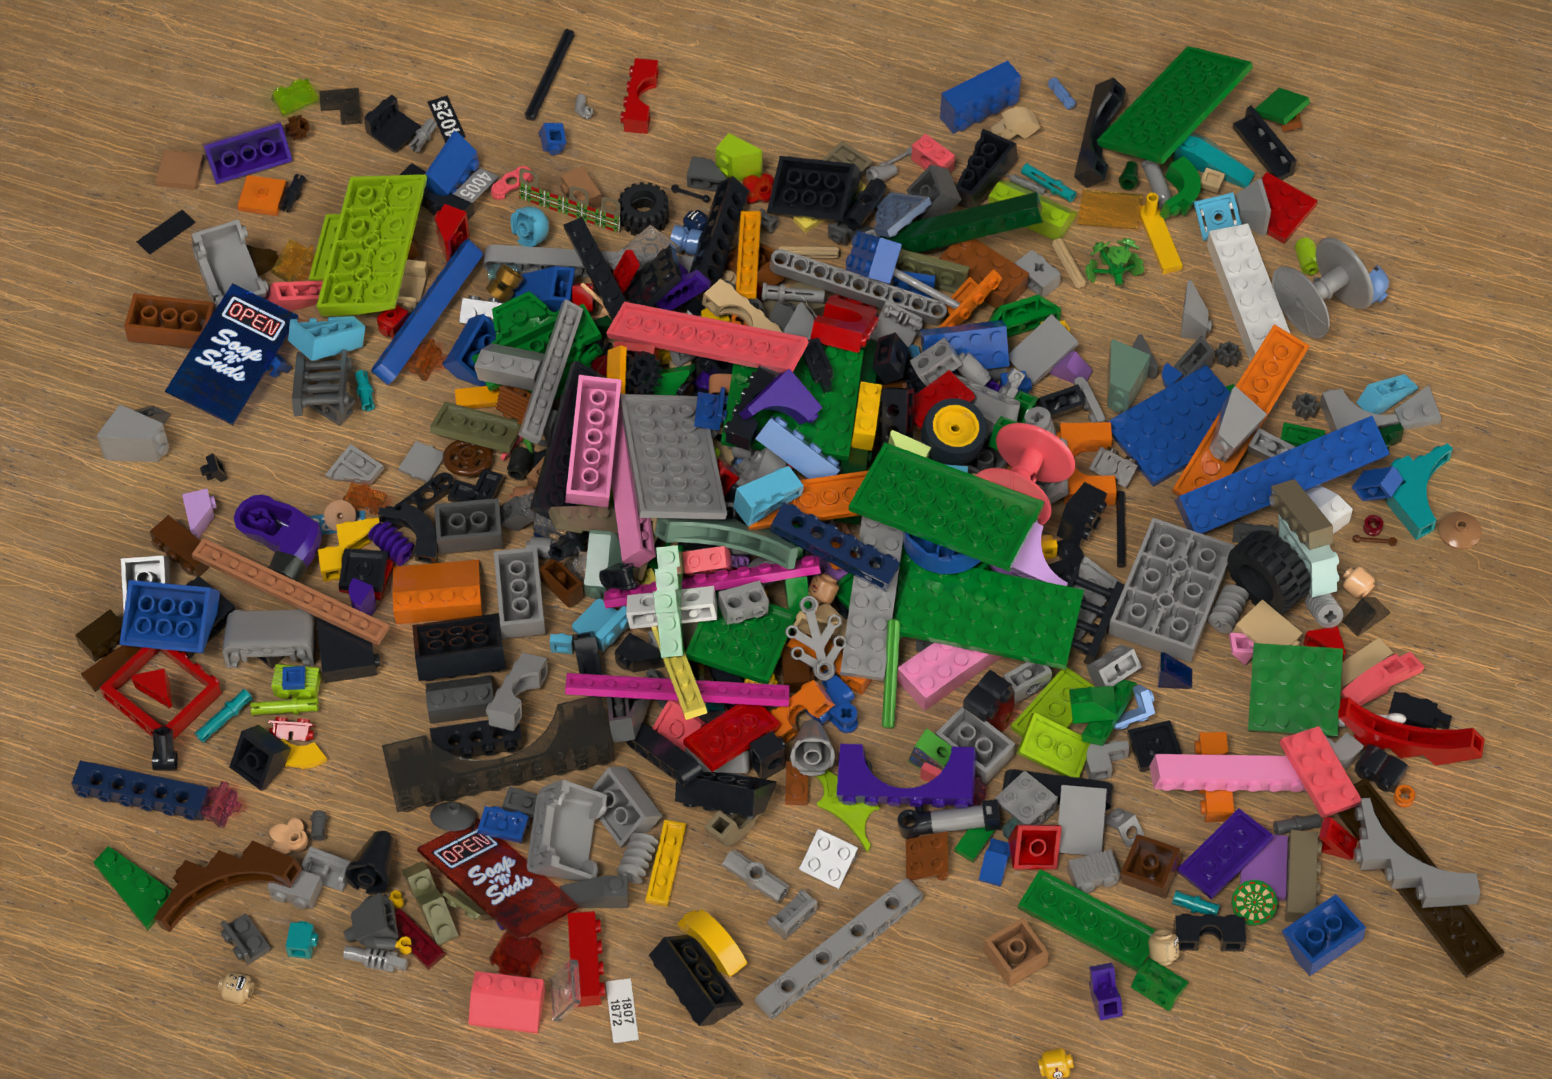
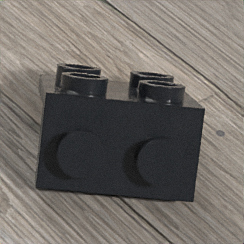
[364,94,421,152]

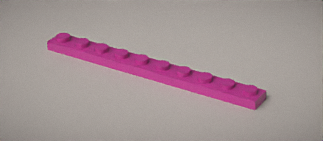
[604,556,821,609]
[565,673,789,707]

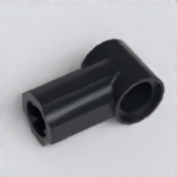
[152,727,178,771]

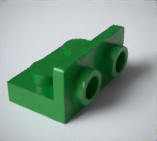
[1131,958,1189,1011]

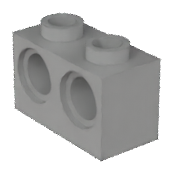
[910,337,963,386]
[718,580,769,625]
[1086,645,1142,687]

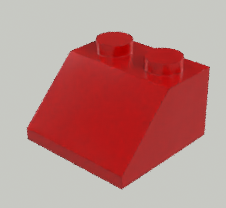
[434,204,470,262]

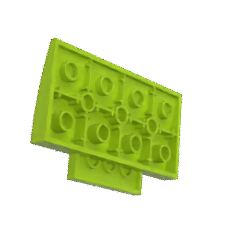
[309,174,427,317]

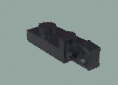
[802,338,833,393]

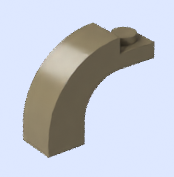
[704,803,769,847]

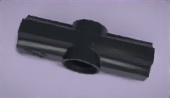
[844,178,887,230]
[548,531,589,562]

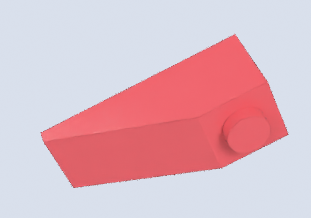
[265,281,323,313]

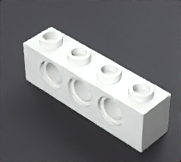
[626,586,717,629]

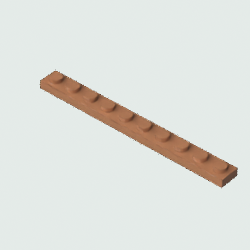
[192,538,389,645]

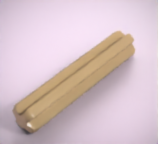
[1052,238,1086,289]
[779,246,839,258]

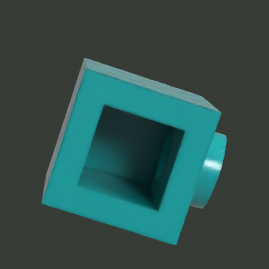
[286,921,318,959]

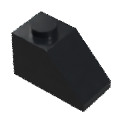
[615,632,665,673]

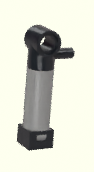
[897,799,1001,839]

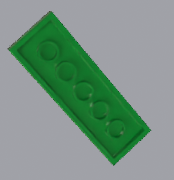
[1018,869,1156,972]

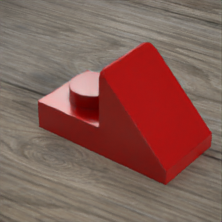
[1319,817,1357,860]

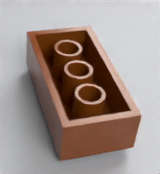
[939,239,1029,308]
[124,293,218,350]

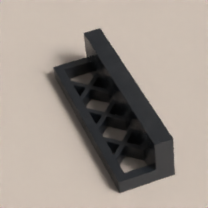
[1232,105,1296,180]

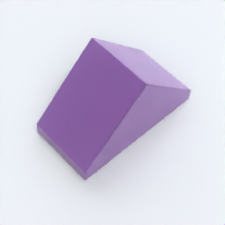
[1048,351,1093,384]

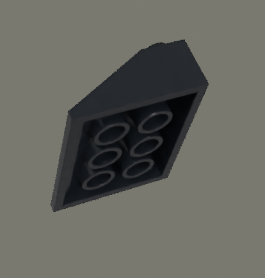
[767,156,862,222]
[412,613,506,681]

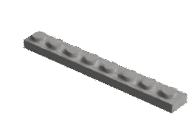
[518,299,583,444]

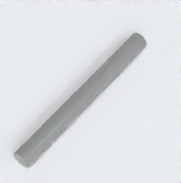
[892,268,961,309]

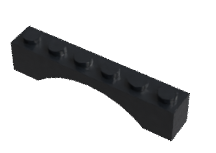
[1074,77,1126,188]

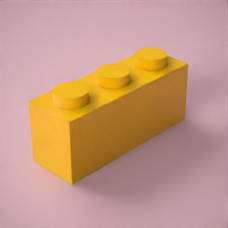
[851,381,882,451]

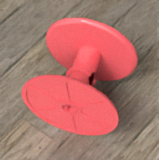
[975,423,1075,525]

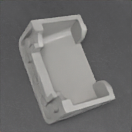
[191,219,269,318]
[222,609,316,668]
[527,779,607,881]

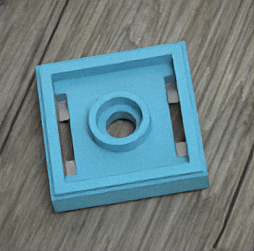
[1194,192,1242,242]

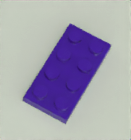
[1177,808,1273,900]

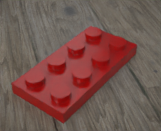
[683,704,780,772]

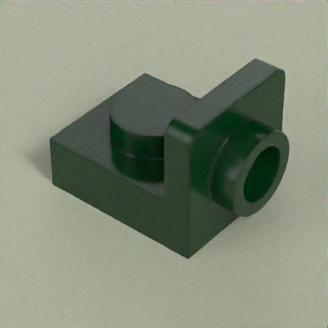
[1379,423,1404,450]

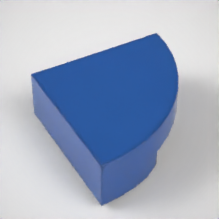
[1162,363,1183,388]

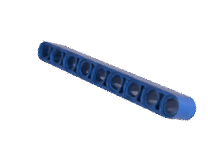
[371,238,484,385]

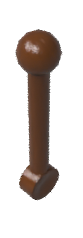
[1352,535,1397,547]

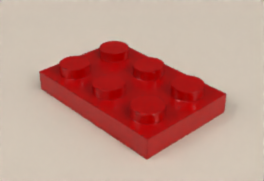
[913,370,975,431]

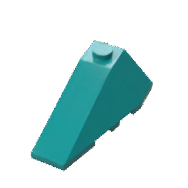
[1173,132,1255,188]

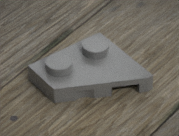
[325,444,384,484]

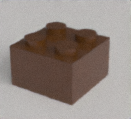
[1120,834,1181,898]

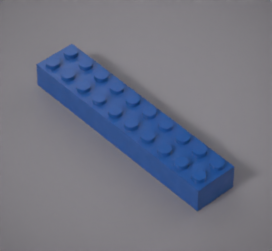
[1174,416,1390,534]

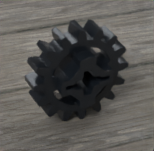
[625,351,663,395]

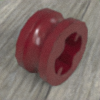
[1363,515,1384,537]

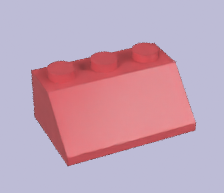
[468,971,545,1034]

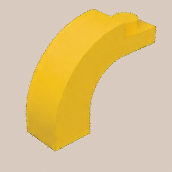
[677,909,747,977]

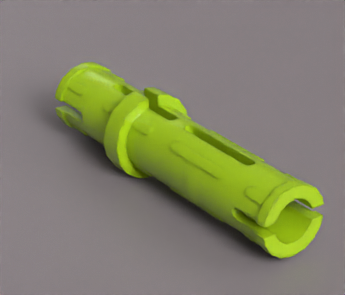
[250,697,319,716]

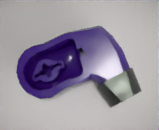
[234,494,322,582]

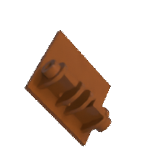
[906,831,949,881]

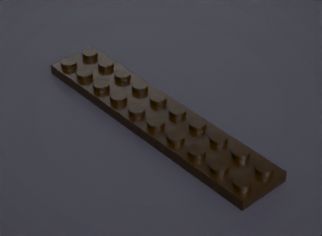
[1337,778,1505,978]

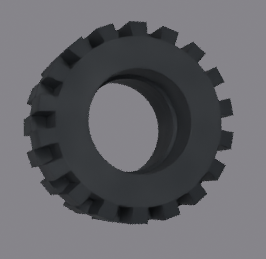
[618,182,669,237]

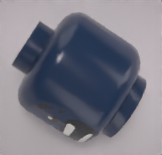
[683,210,708,231]

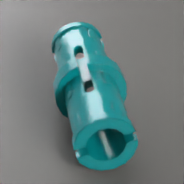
[355,370,375,411]
[1172,890,1220,916]

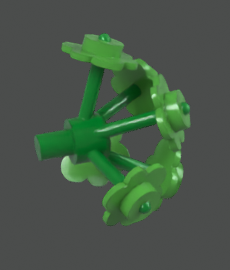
[1085,238,1144,286]

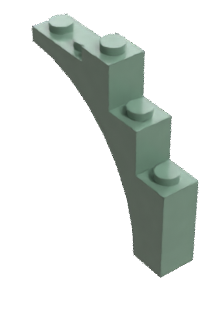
[655,518,798,569]

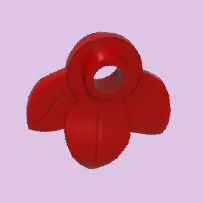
[743,173,774,203]

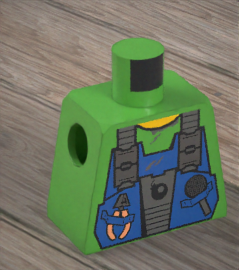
[908,728,952,770]

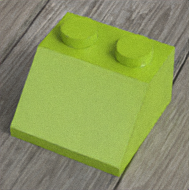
[715,133,763,181]

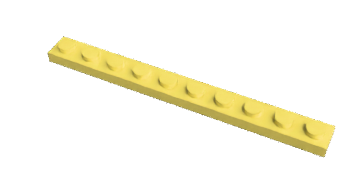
[637,568,707,720]

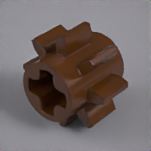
[285,115,310,140]

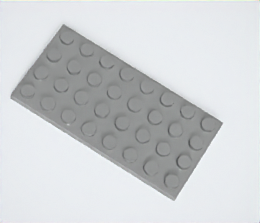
[619,394,727,519]

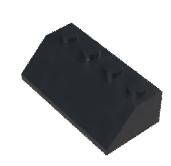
[675,772,777,819]
[648,935,743,1026]

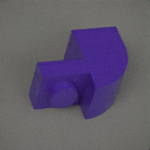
[1089,962,1123,1021]

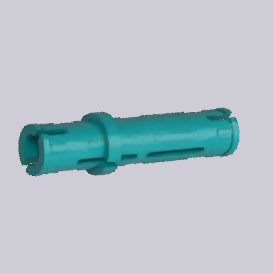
[1021,163,1077,203]
[194,689,253,743]

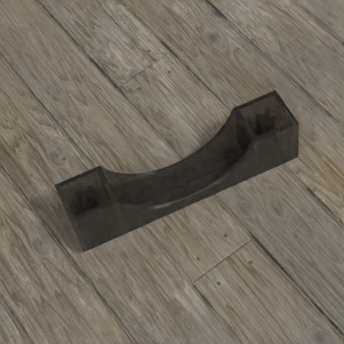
[382,696,615,812]

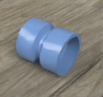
[669,225,703,256]

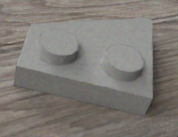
[1394,386,1442,430]

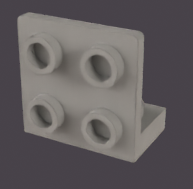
[995,771,1058,825]

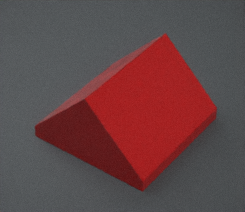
[1008,824,1062,870]

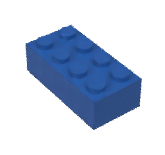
[940,60,1021,134]
[920,320,1009,373]

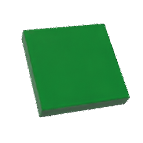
[1255,87,1310,125]

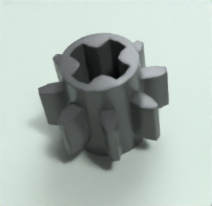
[1215,341,1241,368]
[1292,392,1319,420]

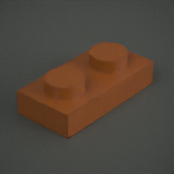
[785,761,808,805]

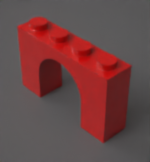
[810,297,879,353]

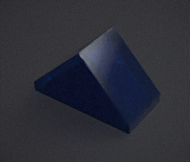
[1158,652,1192,689]

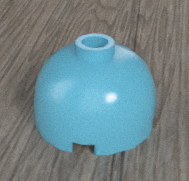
[510,206,549,247]

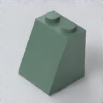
[1107,339,1151,413]

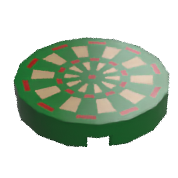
[1231,880,1278,926]

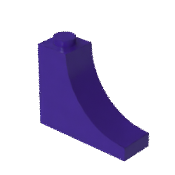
[655,263,711,311]
[739,369,822,425]

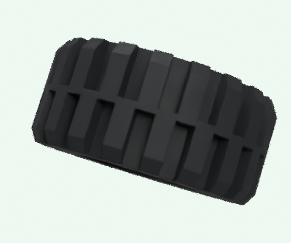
[1227,530,1310,614]

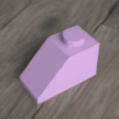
[182,489,217,538]

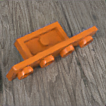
[938,269,1002,328]

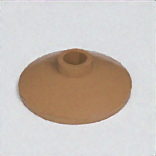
[1438,512,1482,550]

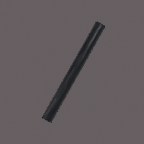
[1116,491,1126,568]

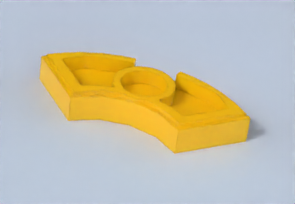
[281,738,327,769]

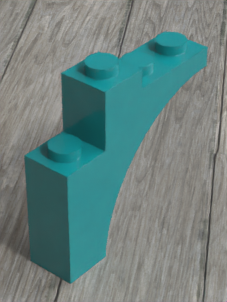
[1386,443,1453,540]

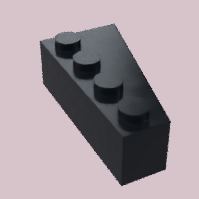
[956,129,1018,209]

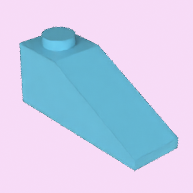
[1356,374,1419,414]

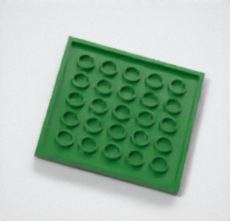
[721,345,864,461]

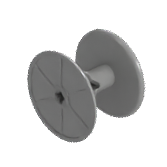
[1272,237,1374,339]

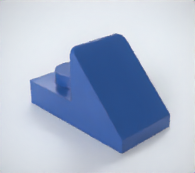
[979,838,1010,887]

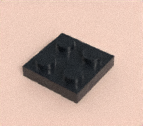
[339,548,388,593]
[1127,720,1182,772]

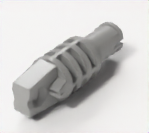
[343,945,408,973]

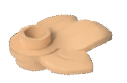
[269,818,308,854]

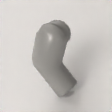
[574,94,594,119]

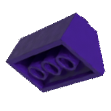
[202,121,293,184]

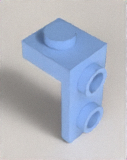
[1114,685,1155,729]

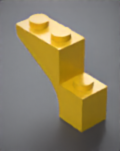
[318,518,380,582]

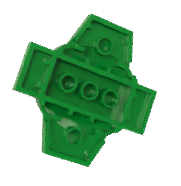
[471,291,602,401]

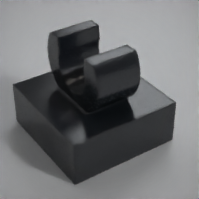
[200,453,228,482]

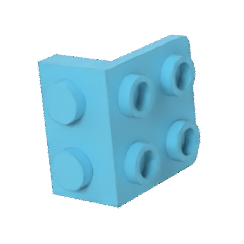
[572,599,629,652]

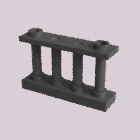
[292,350,352,416]

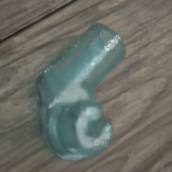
[1002,816,1020,839]

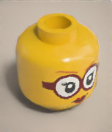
[1038,1048,1074,1079]

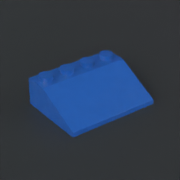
[119,580,220,653]

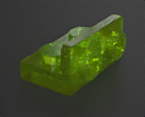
[271,78,318,117]

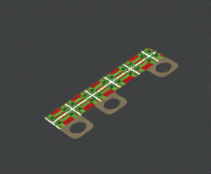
[519,168,621,233]

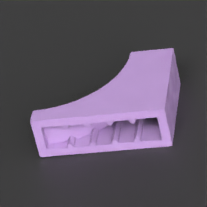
[1003,521,1068,586]

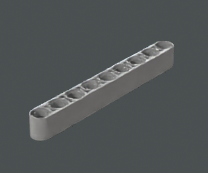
[769,249,947,326]

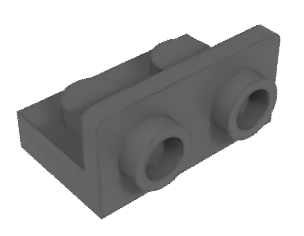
[220,913,271,965]

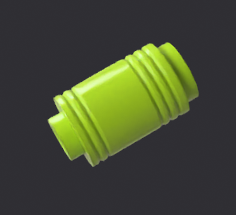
[1295,237,1319,275]

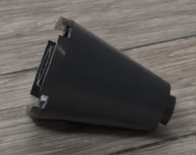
[345,831,394,894]

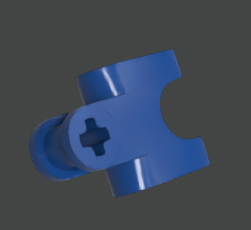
[804,669,858,733]

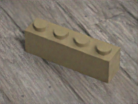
[1269,479,1333,550]
[1285,830,1322,922]

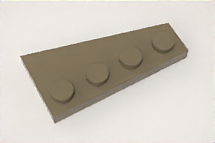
[548,505,619,540]

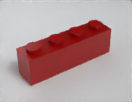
[567,911,605,1007]

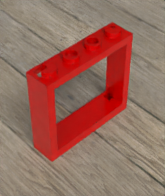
[100,647,222,739]

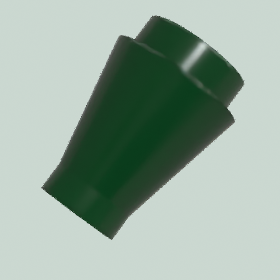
[1118,161,1138,190]

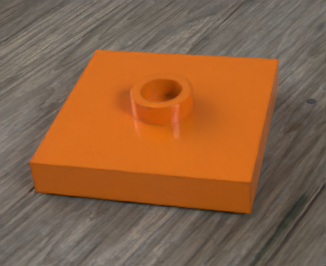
[237,175,287,216]

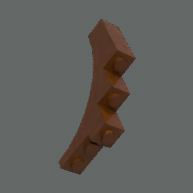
[154,840,303,932]

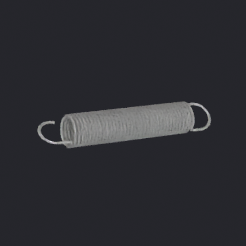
[1005,174,1051,196]

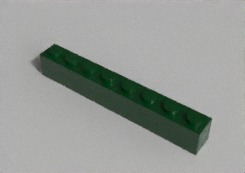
[880,192,1043,253]

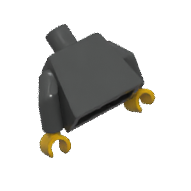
[344,890,411,955]

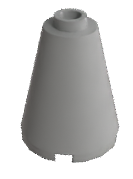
[790,719,835,776]

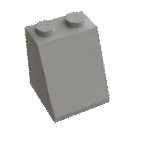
[1209,386,1267,463]
[97,404,169,462]

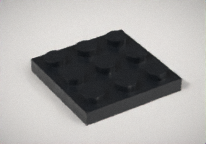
[627,245,682,307]

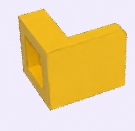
[1041,534,1058,559]

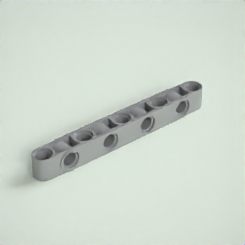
[754,878,924,1019]

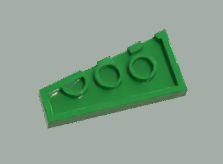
[93,846,172,931]

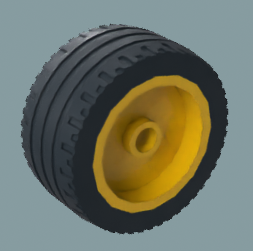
[921,398,987,466]

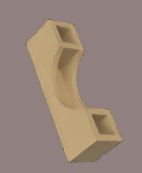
[702,279,782,332]

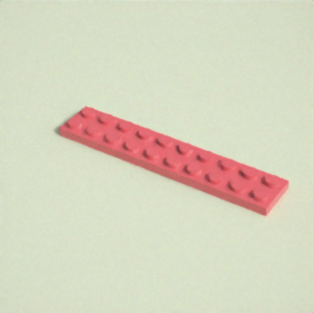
[606,302,809,373]

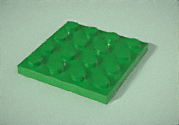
[685,589,798,684]
[1248,643,1343,738]

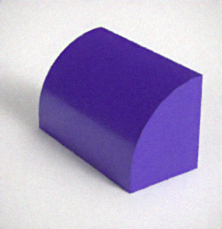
[349,578,377,616]

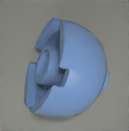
[1368,264,1389,304]

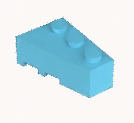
[288,316,365,361]
[733,466,804,527]

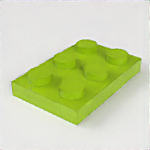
[1016,712,1091,778]

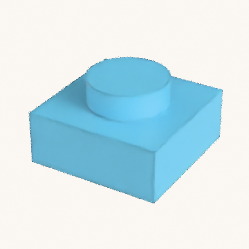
[550,633,574,654]

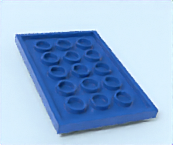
[1107,365,1230,487]

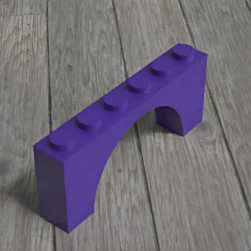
[836,744,976,808]

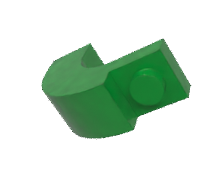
[1159,156,1201,220]

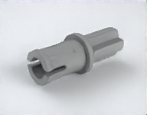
[409,118,437,152]

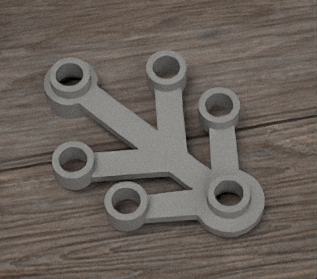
[785,596,847,680]

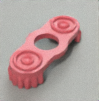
[491,166,533,200]

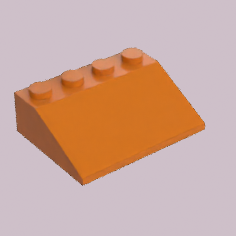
[393,560,483,624]

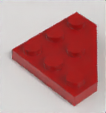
[1261,172,1318,244]

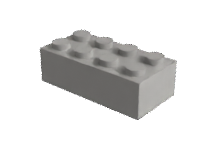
[494,547,546,639]

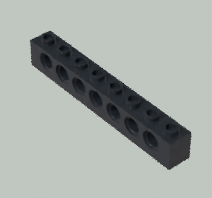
[682,176,749,316]

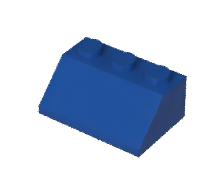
[425,131,479,196]
[442,314,496,387]
[1282,894,1366,976]

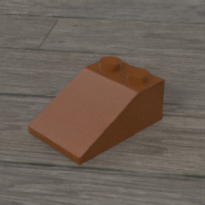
[724,243,786,287]

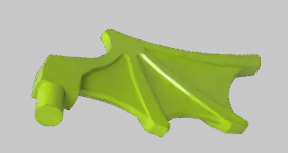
[815,769,880,853]

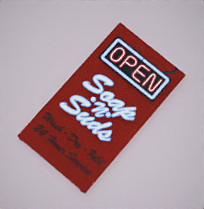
[417,817,579,941]

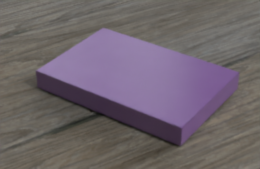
[1240,835,1288,901]

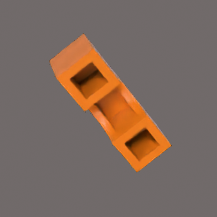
[769,680,835,744]

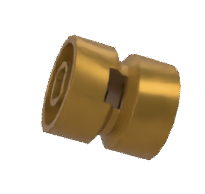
[486,264,524,302]

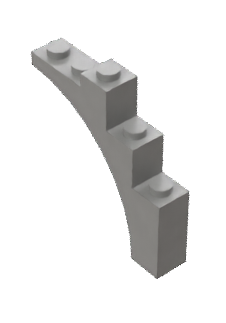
[1354,798,1480,908]

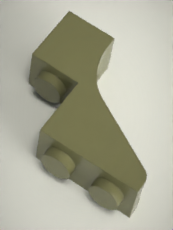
[402,861,458,945]

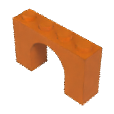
[1056,422,1117,506]

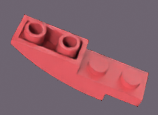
[1340,652,1424,706]

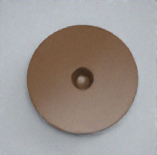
[324,500,356,531]

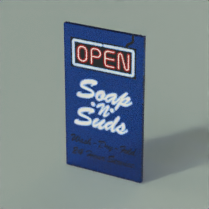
[165,283,299,425]

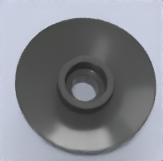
[430,802,475,831]

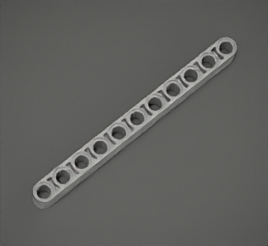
[483,245,694,278]

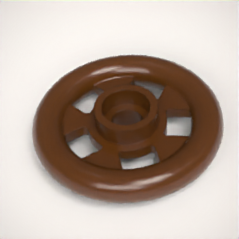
[442,440,493,477]

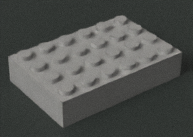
[1108,518,1235,663]

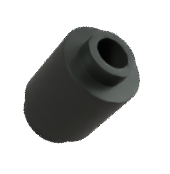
[507,447,532,480]

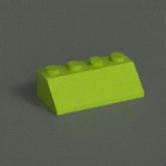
[988,180,1078,240]

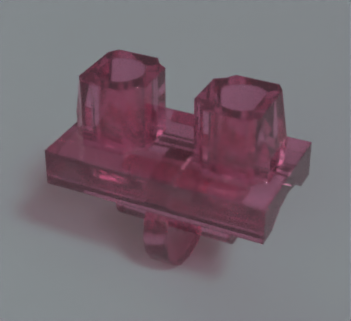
[202,781,242,828]

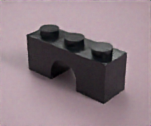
[1173,913,1246,952]

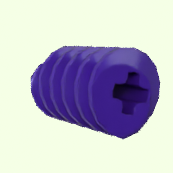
[368,521,415,566]

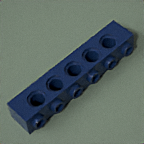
[770,503,900,592]
[71,760,211,821]

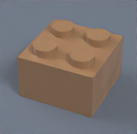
[983,917,1049,987]

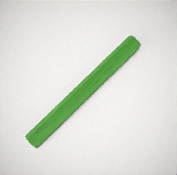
[882,619,900,729]

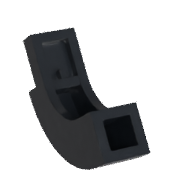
[378,503,439,564]
[572,631,603,696]

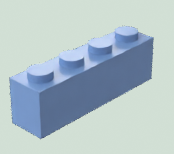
[755,416,841,479]

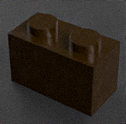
[75,609,123,662]

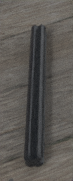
[525,29,574,121]

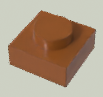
[1281,113,1302,132]

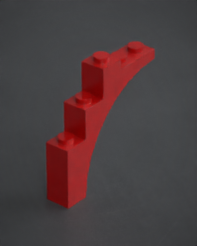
[1338,697,1485,766]

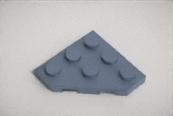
[874,192,932,238]

